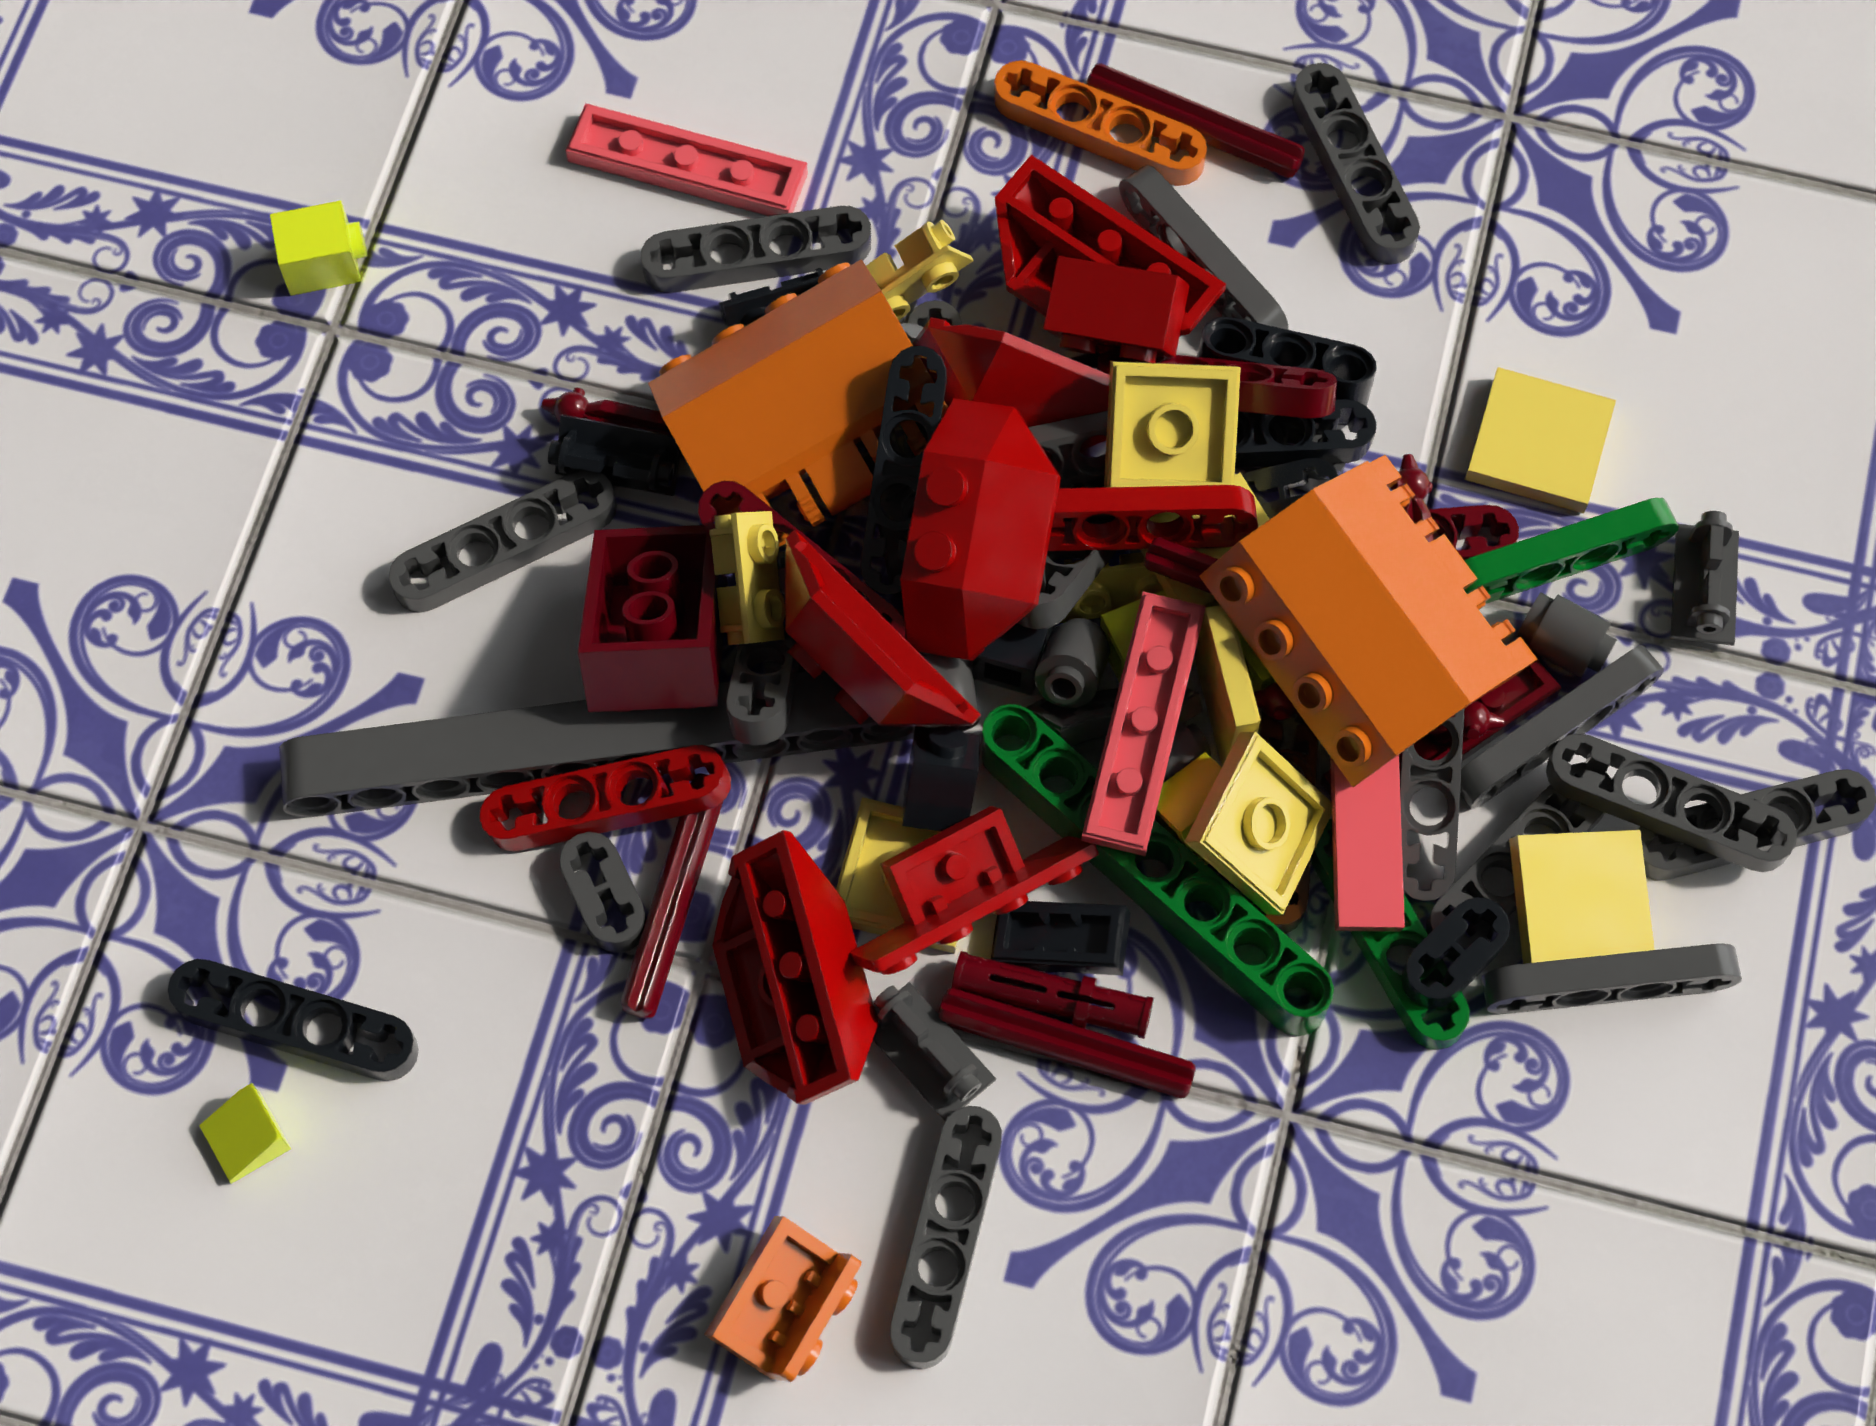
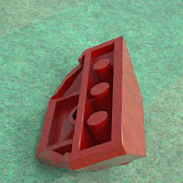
[994,155,1226,354]
[912,317,1109,459]
[900,398,1061,661]
[786,529,981,727]
[712,830,879,1105]

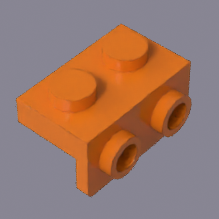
[704,1216,862,1382]

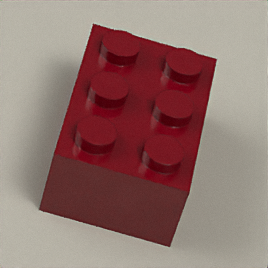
[578,525,728,712]

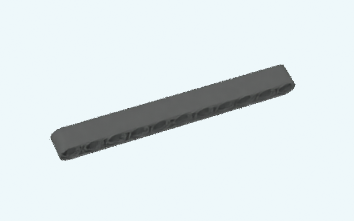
[279,655,980,817]

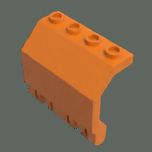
[648,259,948,547]
[1199,455,1537,787]

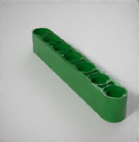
[981,704,1334,1036]

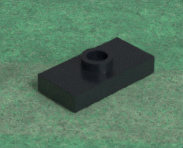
[991,901,1131,976]

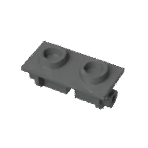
[1671,511,1739,646]
[873,982,996,1122]

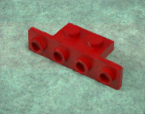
[850,806,1099,975]

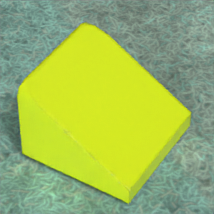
[199,1083,291,1184]

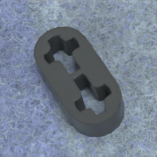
[560,832,646,953]

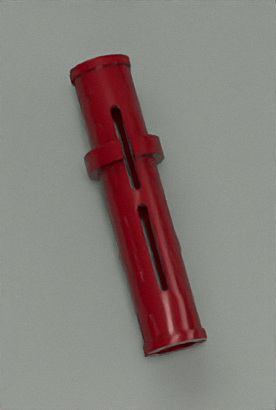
[951,951,1154,1039]

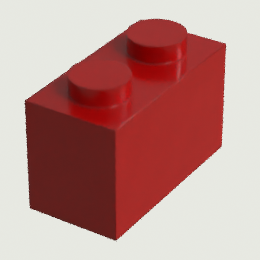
[1043,256,1190,363]

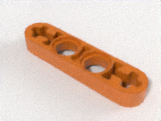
[994,60,1207,186]

